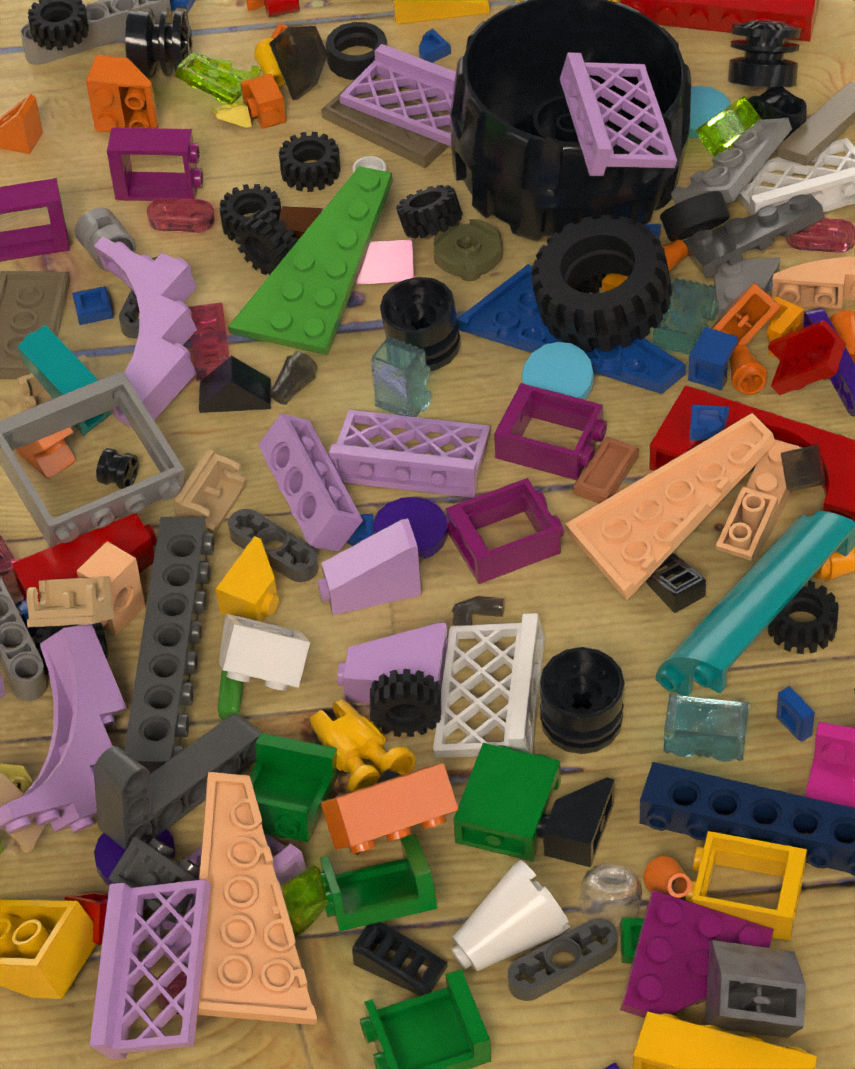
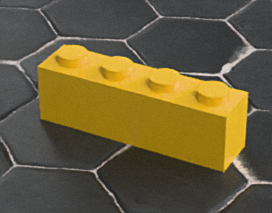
[633,1012,818,1069]

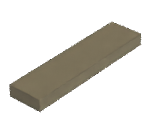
[777,82,855,166]

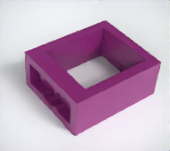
[107,128,203,202]
[0,178,70,262]
[494,383,607,480]
[446,478,564,584]

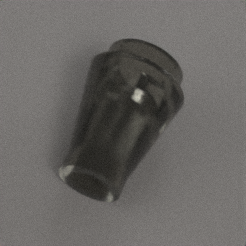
[269,351,318,405]

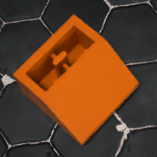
[86,55,159,132]

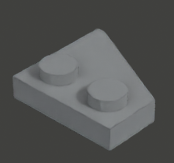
[713,257,780,318]

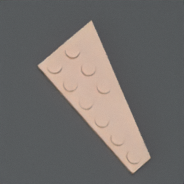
[565,413,775,601]
[197,772,318,1025]

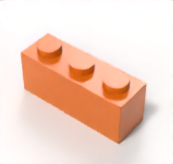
[320,763,459,854]

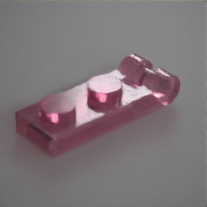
[189,302,229,382]

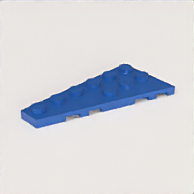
[457,264,686,394]

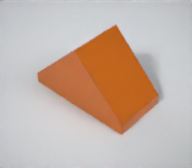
[0,94,43,154]
[711,282,781,346]

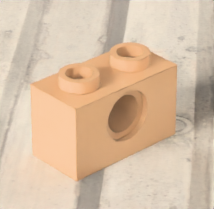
[77,542,146,636]

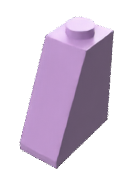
[317,518,421,615]
[337,623,448,704]

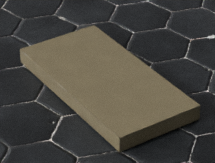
[321,79,451,168]
[0,271,70,379]

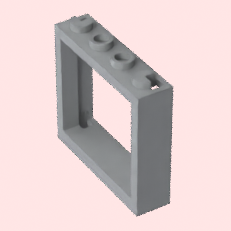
[0,371,185,547]

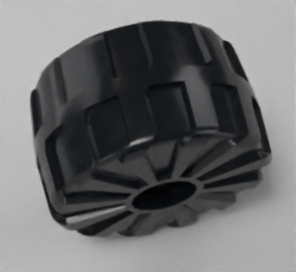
[450,0,691,241]

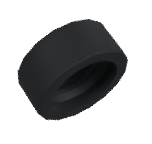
[326,22,387,80]
[660,191,730,241]

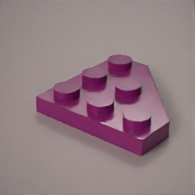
[620,890,774,1018]

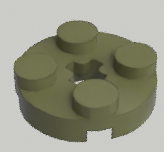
[433,219,502,281]

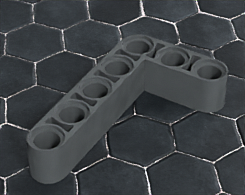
[94,713,265,850]

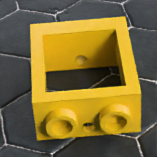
[685,831,807,941]

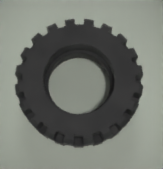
[531,215,672,352]

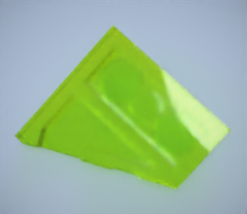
[175,53,261,105]

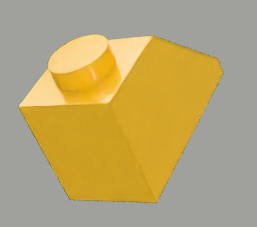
[216,536,279,622]

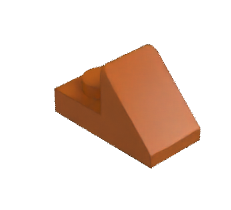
[16,427,76,478]

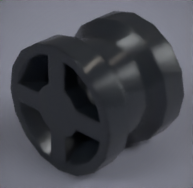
[96,448,139,489]

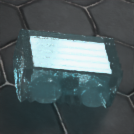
[653,277,719,355]
[371,337,432,417]
[664,694,750,762]

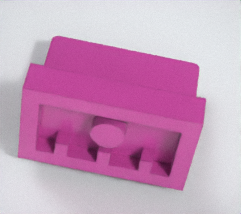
[805,722,855,808]

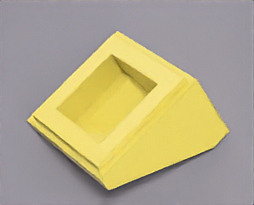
[211,101,252,128]

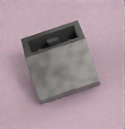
[705,940,806,1038]

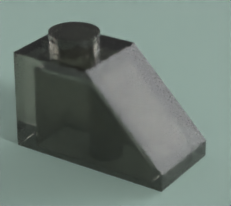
[269,26,328,100]

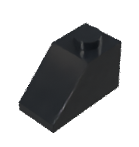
[538,777,614,867]

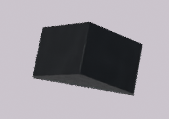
[199,356,271,413]

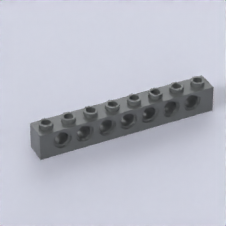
[124,517,214,774]

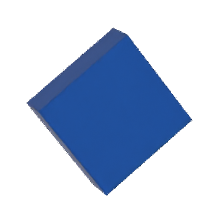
[72,286,113,325]
[776,686,815,742]

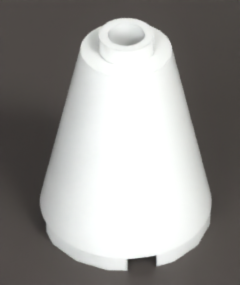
[450,860,570,972]

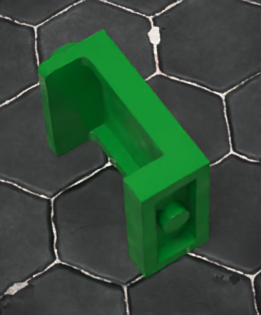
[249,733,338,842]
[453,743,561,862]
[315,834,438,932]
[360,969,491,1069]

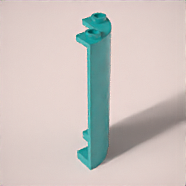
[656,511,855,698]

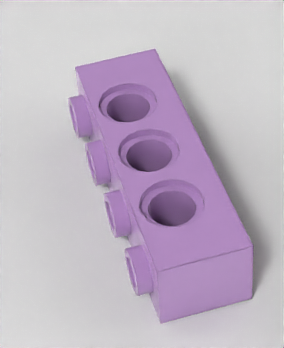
[258,413,363,552]

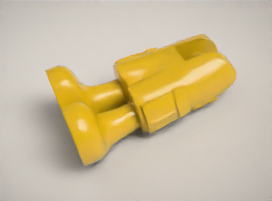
[310,699,416,792]

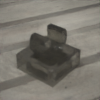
[781,445,826,492]

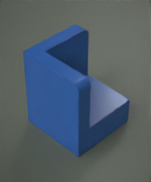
[688,327,738,391]

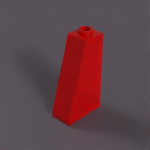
[11,513,157,629]

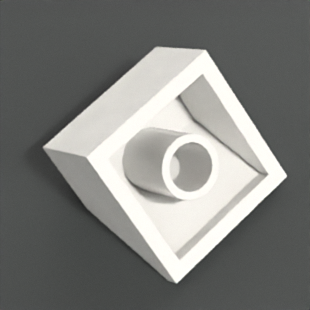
[219,613,310,691]

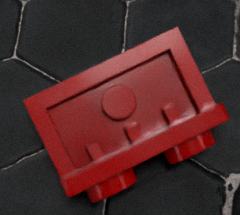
[768,320,846,395]

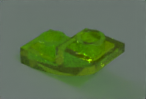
[695,96,762,157]
[282,865,328,939]

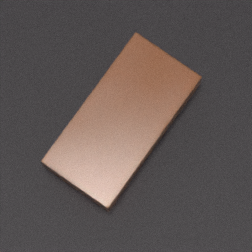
[573,436,639,504]

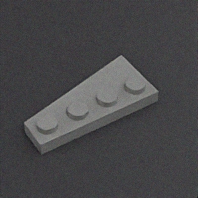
[671,118,792,204]

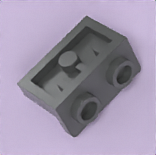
[108,836,200,923]

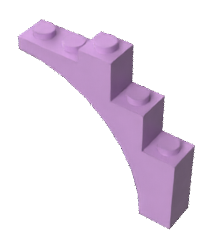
[94,236,197,428]
[0,624,127,834]

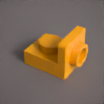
[767,296,804,358]

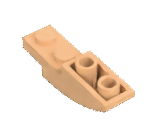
[772,257,855,309]
[716,439,804,561]

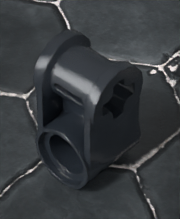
[746,87,807,140]

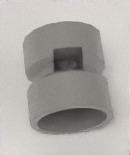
[75,207,136,271]

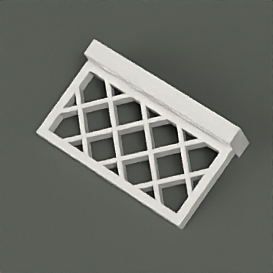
[737,138,855,215]
[433,613,545,758]

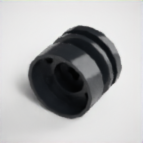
[125,8,193,77]
[728,20,801,87]
[380,277,461,373]
[540,647,625,754]

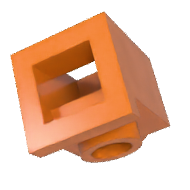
[240,74,286,129]

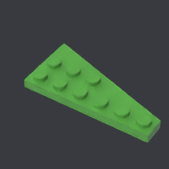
[228,166,393,355]

